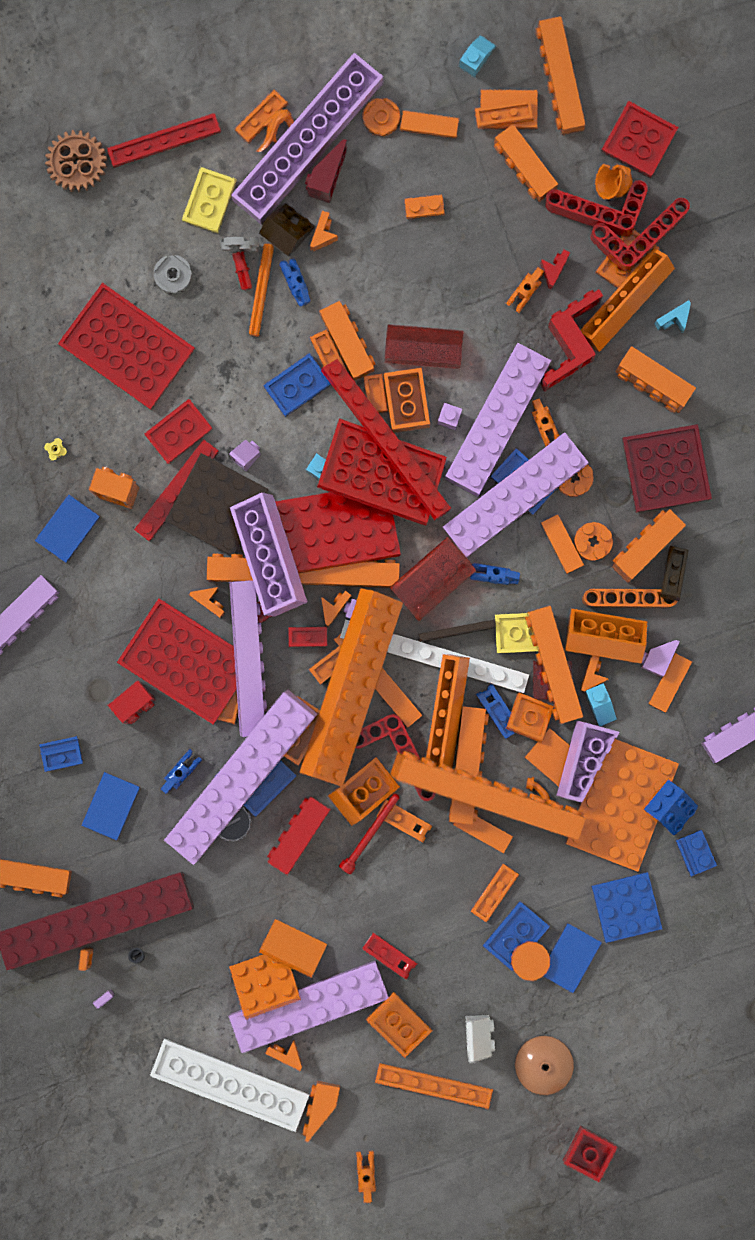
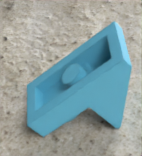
[654,300,691,333]

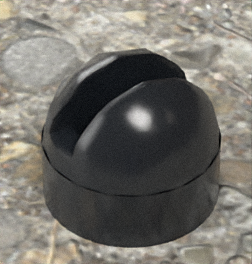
[128,948,145,964]

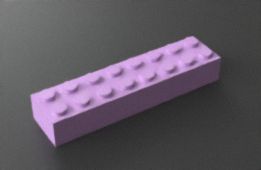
[445,343,551,497]
[443,432,588,558]
[229,961,389,1053]

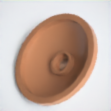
[515,1036,574,1095]

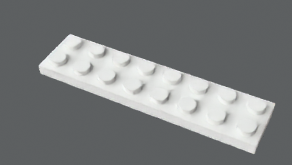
[150,1039,309,1132]

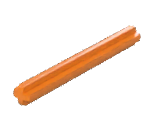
[249,244,274,336]

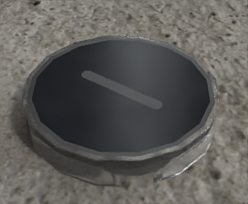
[219,807,252,842]

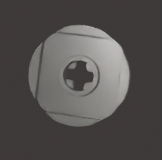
[221,237,259,253]
[154,255,192,294]

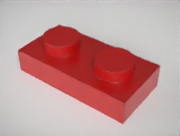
[289,627,327,647]

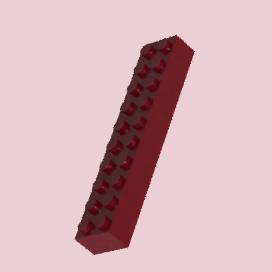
[0,872,194,971]

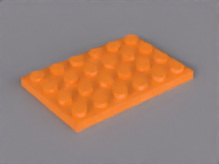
[565,739,679,872]

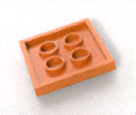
[229,954,301,1020]

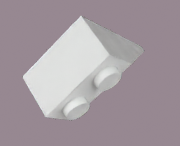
[466,1015,495,1062]

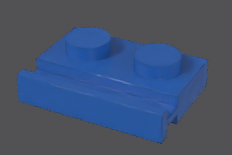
[39,736,83,772]
[675,830,717,876]

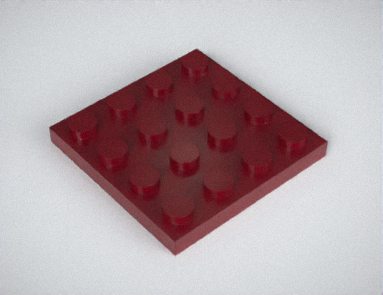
[622,424,712,513]

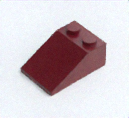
[305,139,347,203]

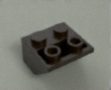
[259,203,315,256]

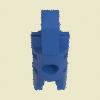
[280,258,310,307]
[470,563,520,585]
[161,749,202,794]

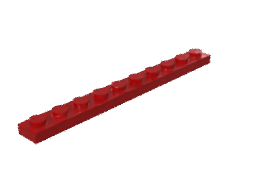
[321,359,451,520]

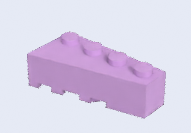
[557,721,619,802]

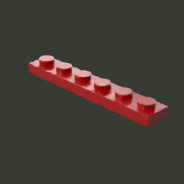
[107,113,221,168]
[134,439,219,542]

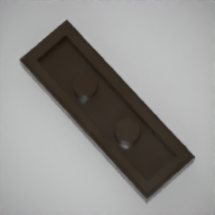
[660,545,689,601]

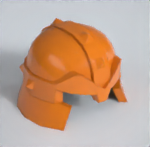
[595,164,633,199]

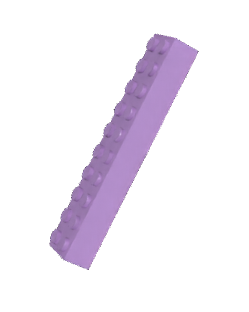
[231,53,383,225]
[164,690,318,865]

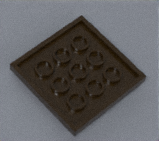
[165,453,268,556]

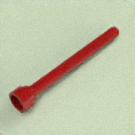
[339,794,399,875]

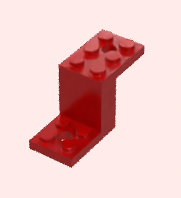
[541,289,603,391]

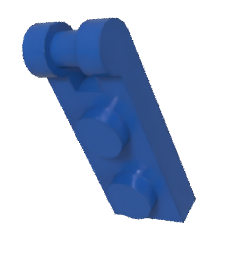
[476,684,515,739]

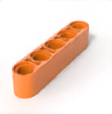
[582,589,677,608]

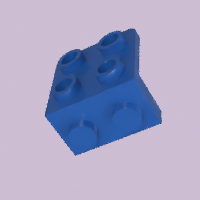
[644,780,698,835]

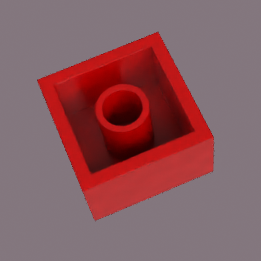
[108,680,156,725]
[563,1125,617,1182]

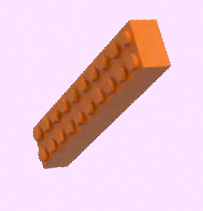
[299,588,403,787]
[390,751,586,840]

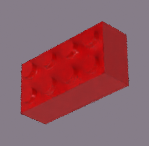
[267,797,331,875]

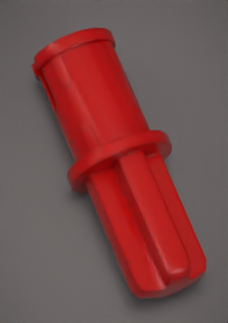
[232,251,252,290]

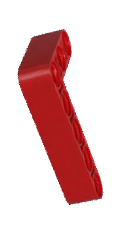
[545,180,648,237]
[590,198,690,271]
[355,714,436,801]

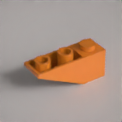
[302,1081,340,1142]

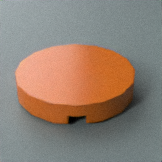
[363,98,400,136]
[511,941,550,981]

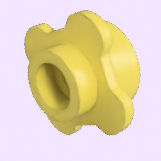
[44,438,67,461]

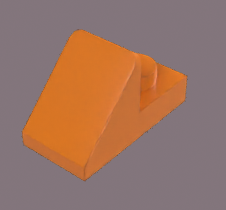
[310,211,338,251]
[189,587,225,619]
[321,591,352,627]
[580,655,608,692]
[265,1040,303,1071]

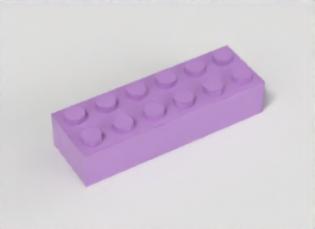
[230,493,307,616]

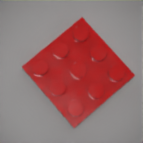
[601,101,678,178]

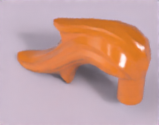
[257,109,294,152]

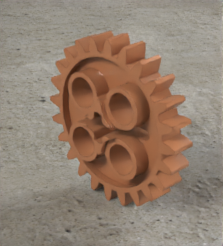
[45,130,107,192]

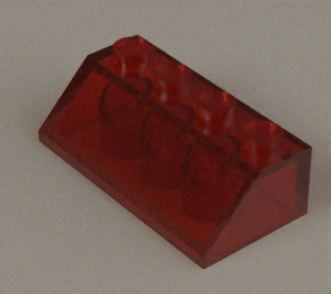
[384,324,463,369]
[390,537,476,621]

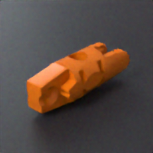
[506,267,544,313]
[532,398,559,446]
[356,1151,376,1203]

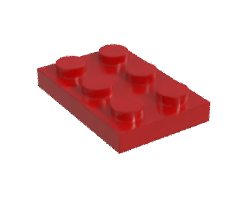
[144,399,213,464]

